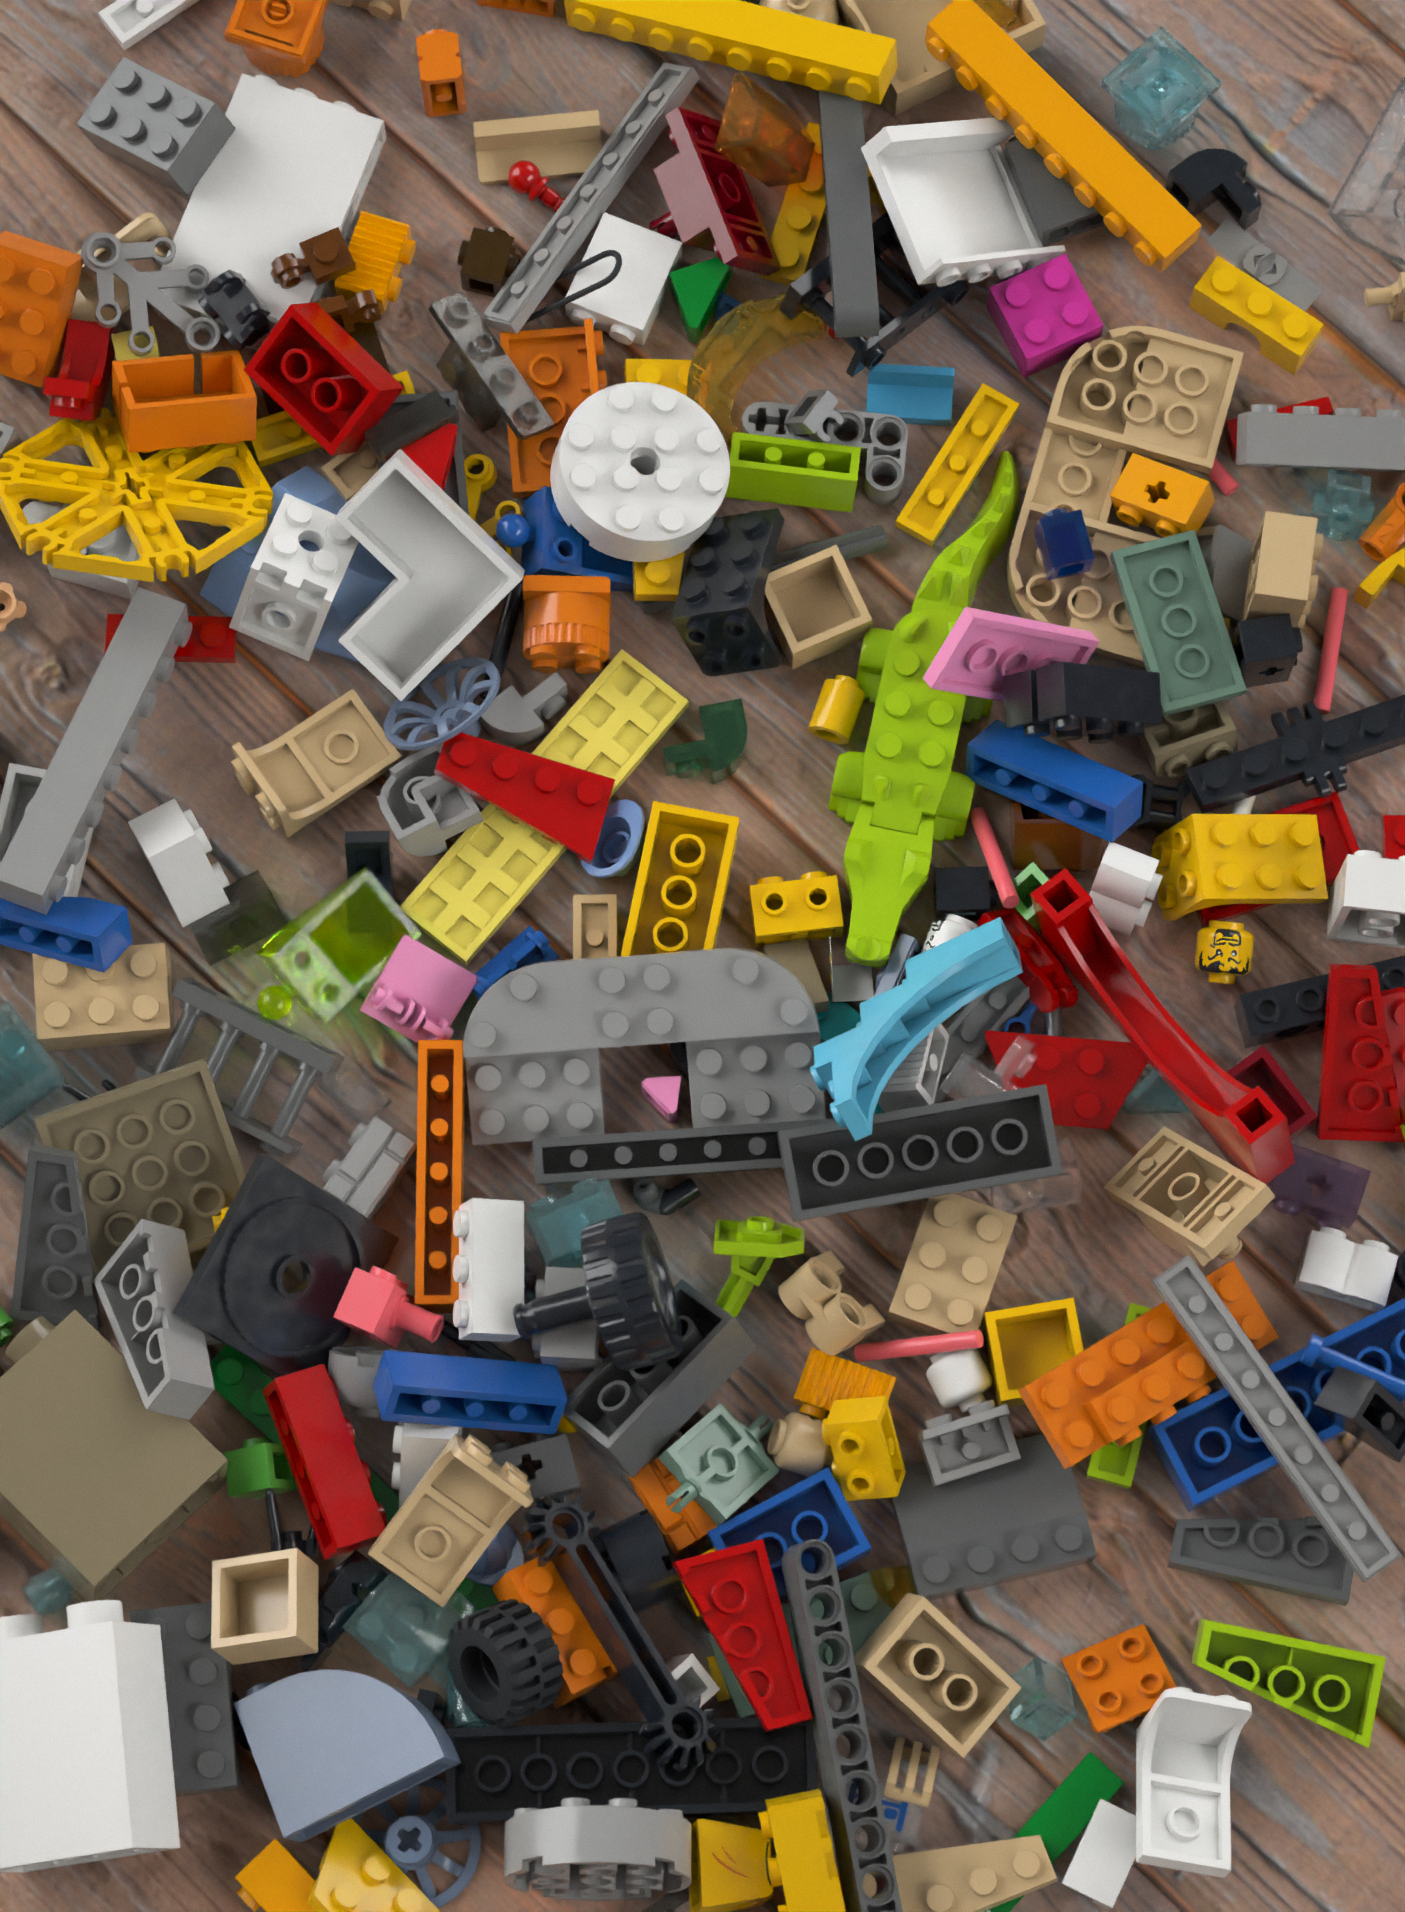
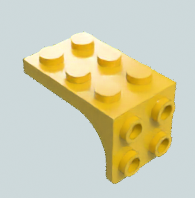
[1151,814,1328,921]

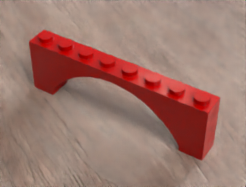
[1030,868,1295,1184]

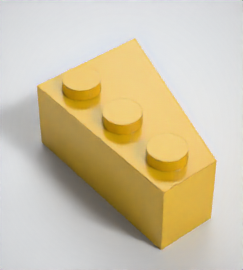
[758,1788,846,1912]

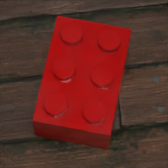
[244,302,404,456]

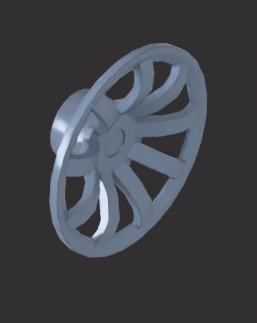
[384,657,501,750]
[352,1777,482,1908]

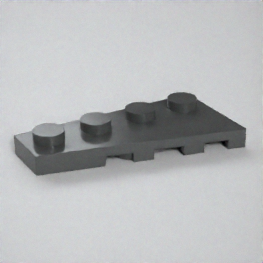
[10,1145,102,1332]
[1167,1516,1354,1606]

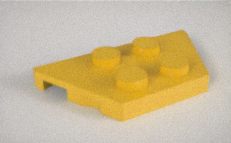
[307,1818,440,1912]

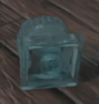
[1101,26,1222,149]

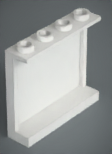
[861,117,1066,287]

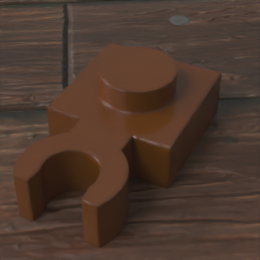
[316,290,382,333]

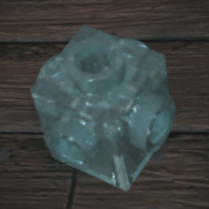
[1310,468,1375,541]

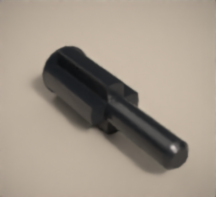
[441,1319,518,1362]

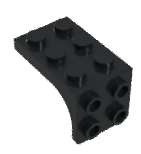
[670,508,785,677]

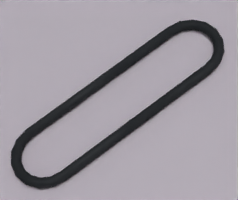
[525,250,622,324]

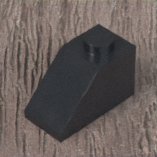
[1314,1366,1405,1463]

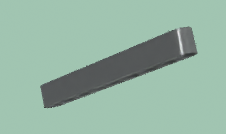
[817,90,879,338]
[782,1539,903,1912]

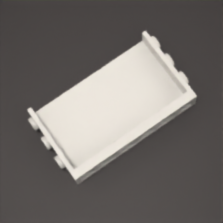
[155,73,386,350]

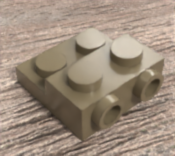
[1140,701,1238,778]

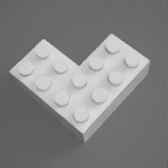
[335,449,525,701]

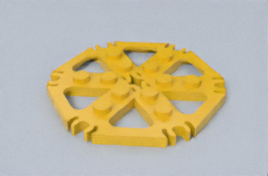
[0,407,273,582]

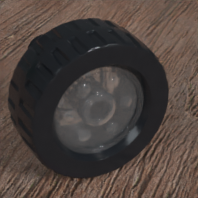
[513,1212,683,1371]

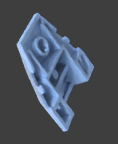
[200,466,396,664]

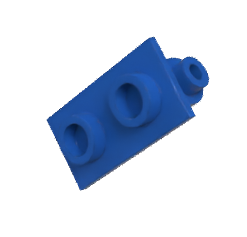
[472,925,559,1000]

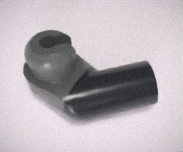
[633,1177,701,1216]

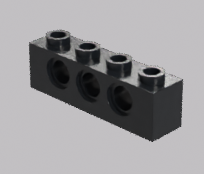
[1234,955,1405,1049]

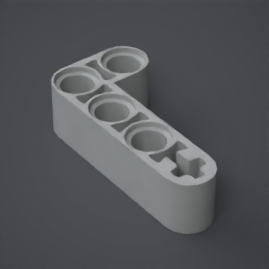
[741,401,908,506]

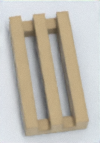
[883,1736,941,1807]

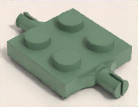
[658,1403,780,1526]

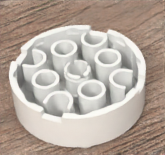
[550,382,730,562]

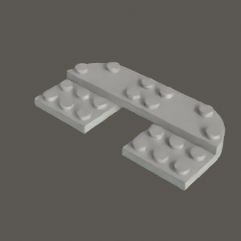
[463,948,827,1145]

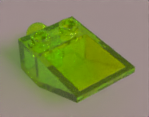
[256,868,422,1023]

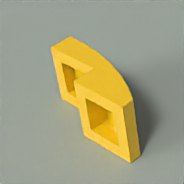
[1353,548,1405,610]

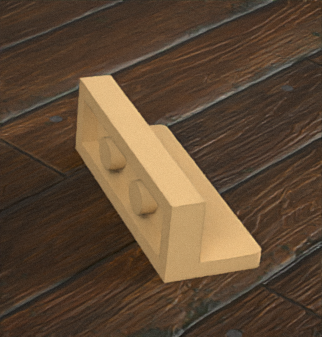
[473,110,602,185]

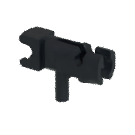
[299,1550,389,1672]

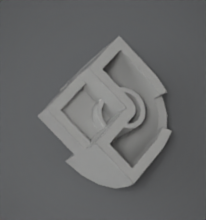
[377,742,484,857]

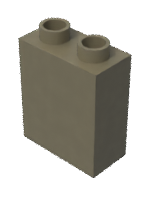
[0,1309,228,1602]

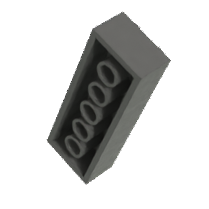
[777,1084,1062,1222]

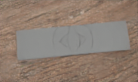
[1207,218,1323,311]

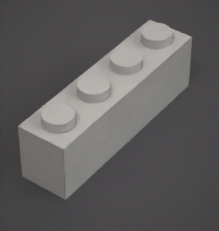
[1236,404,1405,473]

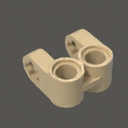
[778,1250,885,1356]

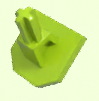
[713,1216,805,1317]

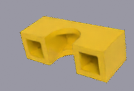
[1189,255,1324,375]

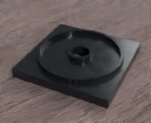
[173,1153,399,1377]

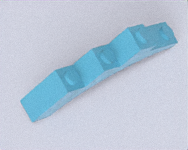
[810,917,1023,1141]

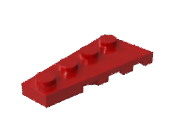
[434,729,615,865]
[1315,964,1405,1142]
[673,1539,812,1732]

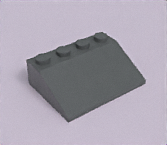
[891,1433,1097,1601]

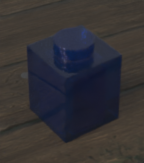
[1034,508,1095,581]

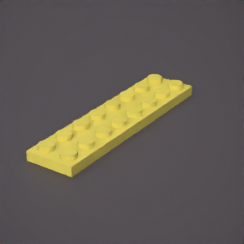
[399,649,689,966]

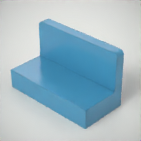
[866,364,955,426]

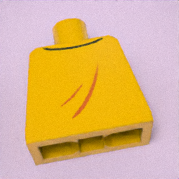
[689,1819,777,1912]

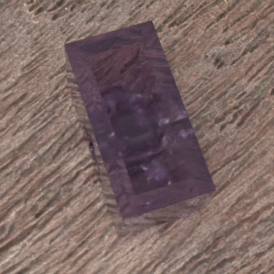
[1269,1143,1371,1230]

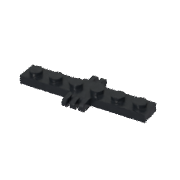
[1184,695,1405,814]

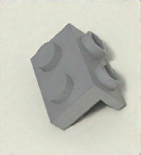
[917,1400,1021,1487]

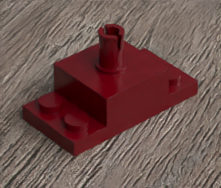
[649,107,781,276]

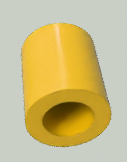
[808,675,865,744]

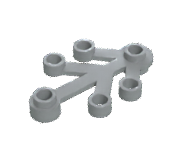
[81,232,220,356]

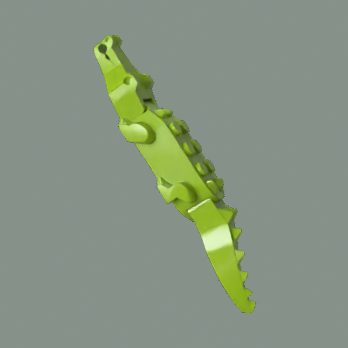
[828,451,1020,968]

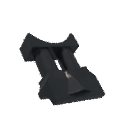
[1126,773,1191,832]

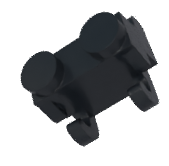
[198,269,278,351]

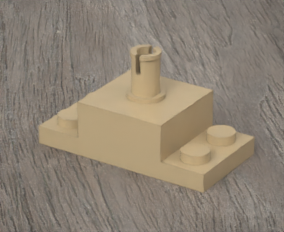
[1103,1126,1275,1267]

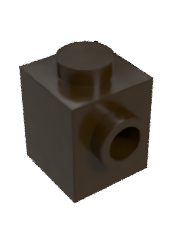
[457,227,521,297]

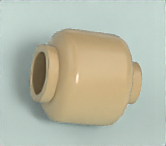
[768,1412,834,1477]

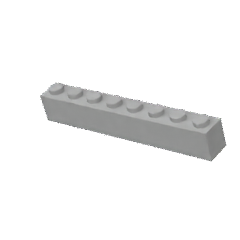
[0,587,192,915]

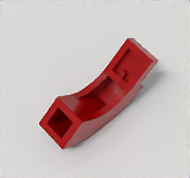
[43,319,117,421]

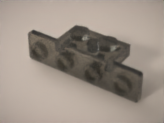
[429,292,554,441]

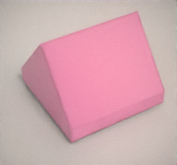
[642,1076,681,1123]

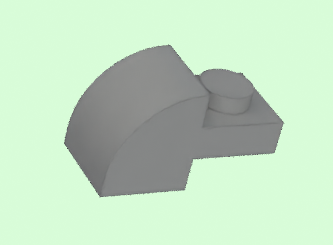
[478,672,568,746]

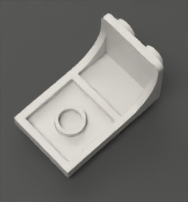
[1136,1687,1252,1878]

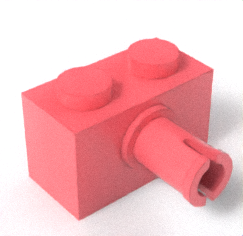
[333,1266,444,1349]

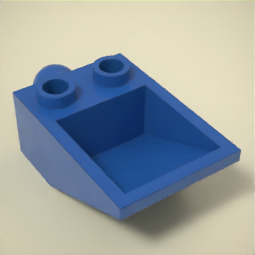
[496,486,633,591]

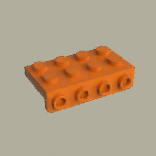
[500,318,607,498]

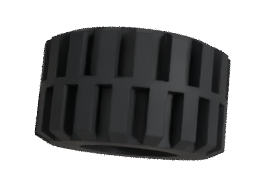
[446,1599,563,1728]

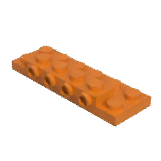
[1018,1260,1279,1470]

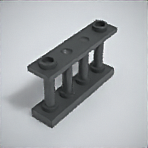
[133,978,345,1157]

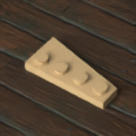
[863,1835,1058,1912]

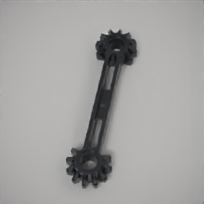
[520,1491,720,1772]

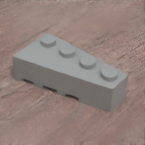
[93,1219,215,1420]

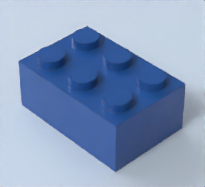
[707,1467,872,1602]

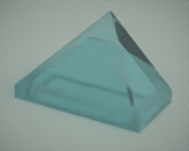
[1121,1069,1190,1114]

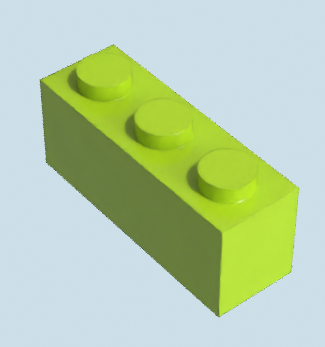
[725,432,861,513]

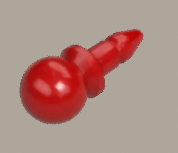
[507,160,565,213]

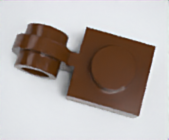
[271,227,356,289]

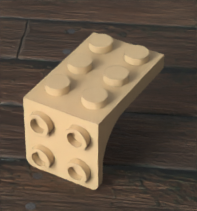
[230,689,402,838]
[368,1433,533,1607]

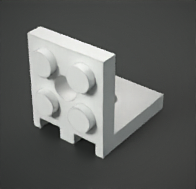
[229,493,359,661]

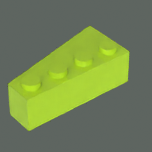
[1191,1618,1386,1748]

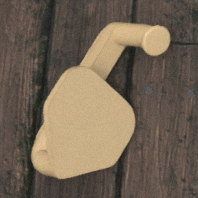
[71,212,173,322]

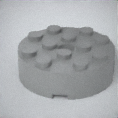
[504,1798,691,1901]

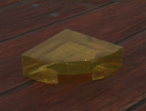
[870,1566,915,1609]

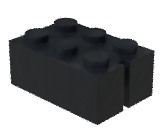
[1003,662,1162,744]

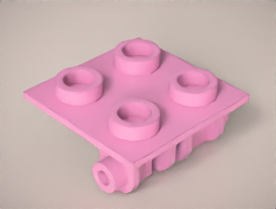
[359,934,478,1043]

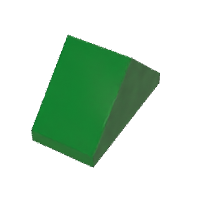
[669,257,734,345]

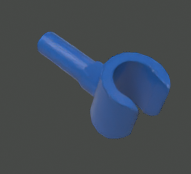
[1004,1000,1038,1034]

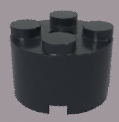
[591,1508,685,1614]

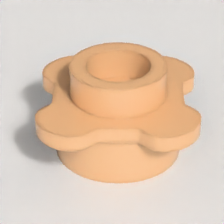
[0,582,27,632]

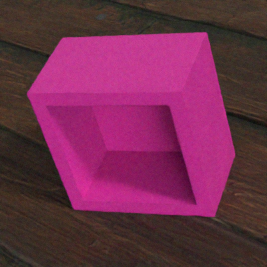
[986,254,1104,378]

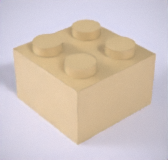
[764,545,872,669]
[211,1548,318,1665]

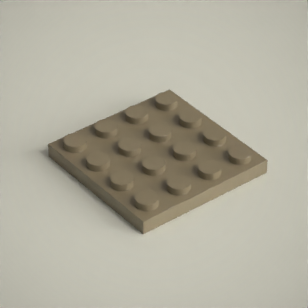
[34,1058,246,1278]

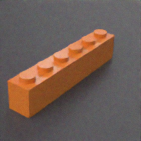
[415,1040,465,1313]

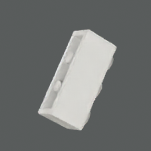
[453,1198,524,1342]

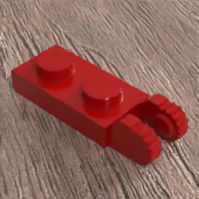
[977,907,1079,1013]

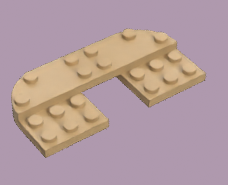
[1006,326,1244,667]

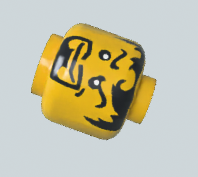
[1195,920,1254,984]

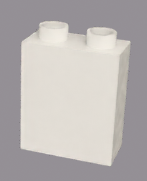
[0,1600,180,1873]

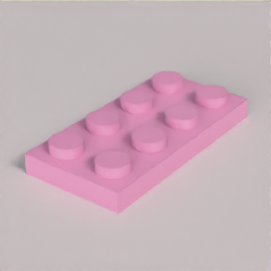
[923,607,1099,702]

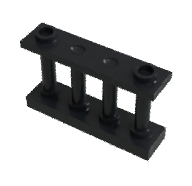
[779,212,969,377]

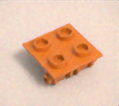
[1061,1623,1177,1734]

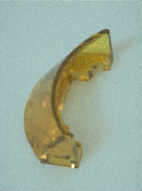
[686,292,827,453]

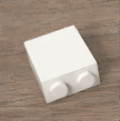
[565,212,682,346]

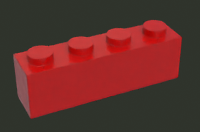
[262,1364,387,1560]

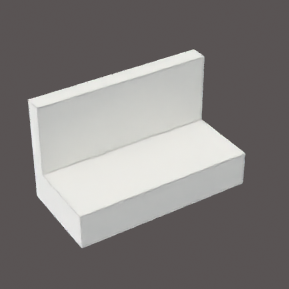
[1061,1799,1136,1910]

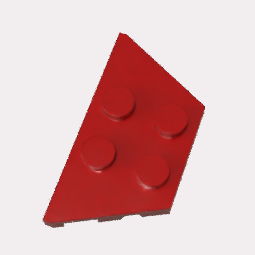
[984,1030,1148,1129]

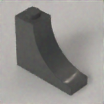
[1003,136,1157,247]

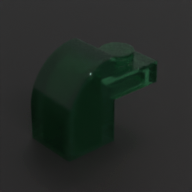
[663,698,747,784]

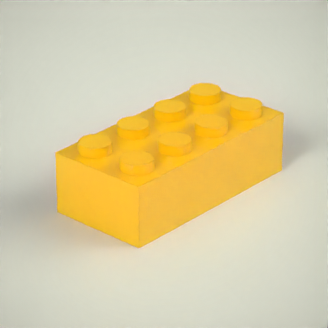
[621,801,739,956]

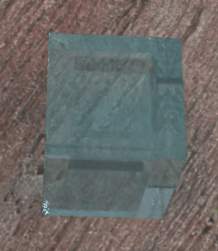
[1009,1657,1076,1741]

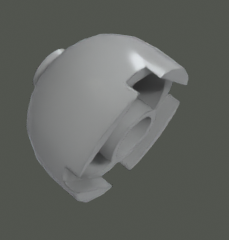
[328,1346,414,1417]

